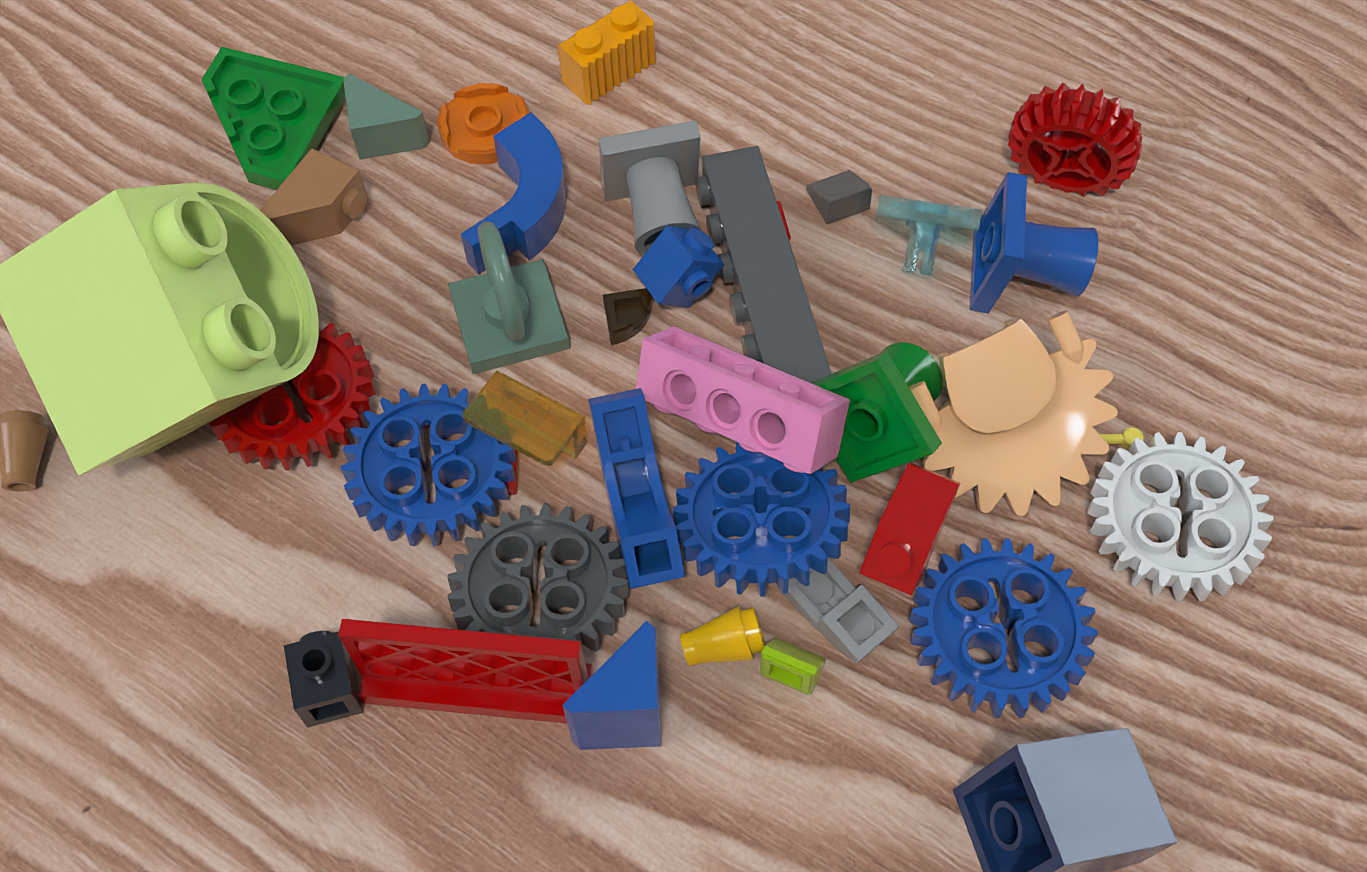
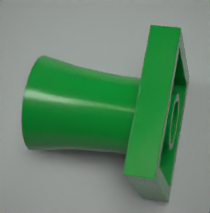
[811,342,943,483]

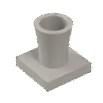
[599,120,702,254]

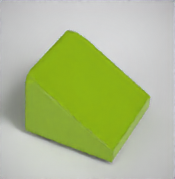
[760,638,826,695]

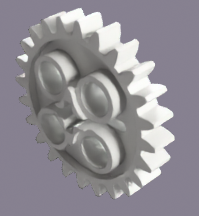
[1087,432,1274,602]

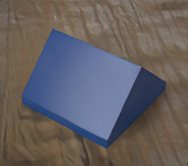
[563,621,661,750]

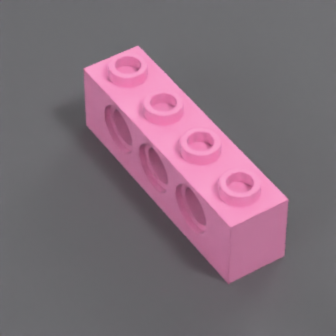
[636,326,850,474]

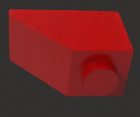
[859,462,961,596]

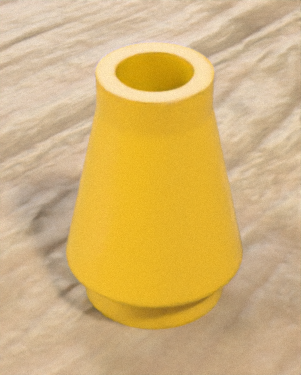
[680,606,765,667]

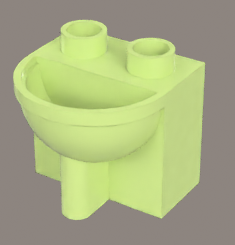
[0,182,319,476]

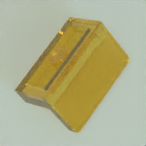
[463,371,587,466]

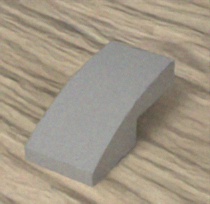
[777,557,900,664]

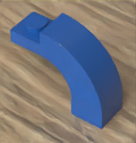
[460,112,566,275]
[588,388,685,589]

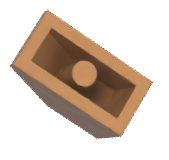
[260,149,368,245]

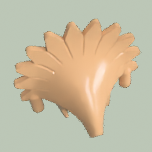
[909,310,1118,516]

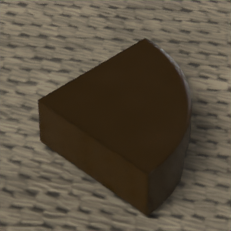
[603,288,653,345]

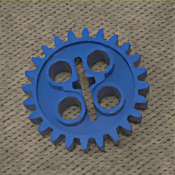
[341,384,516,546]
[673,441,850,597]
[909,538,1098,718]

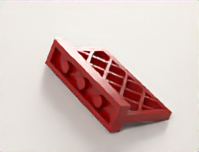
[338,619,593,724]

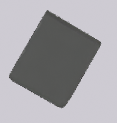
[806,170,872,224]

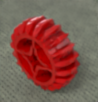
[1008,82,1143,197]

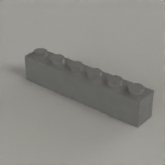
[695,146,832,383]

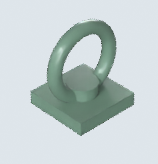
[448,221,570,374]

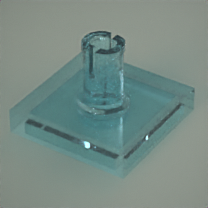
[877,195,982,276]

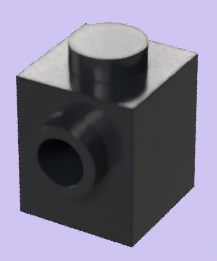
[283,631,363,728]

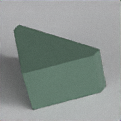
[343,73,430,160]

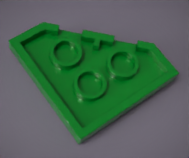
[201,47,345,190]

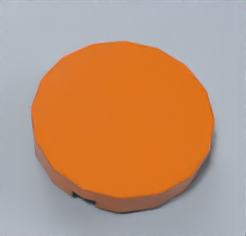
[437,83,529,165]

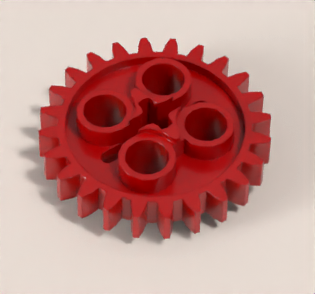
[209,322,376,471]

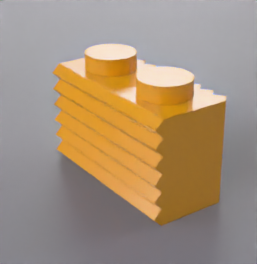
[556,1,656,105]

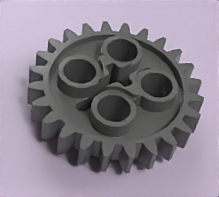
[447,503,629,652]

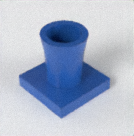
[970,172,1098,314]

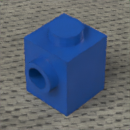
[632,225,725,308]

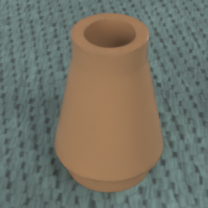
[0,410,49,492]

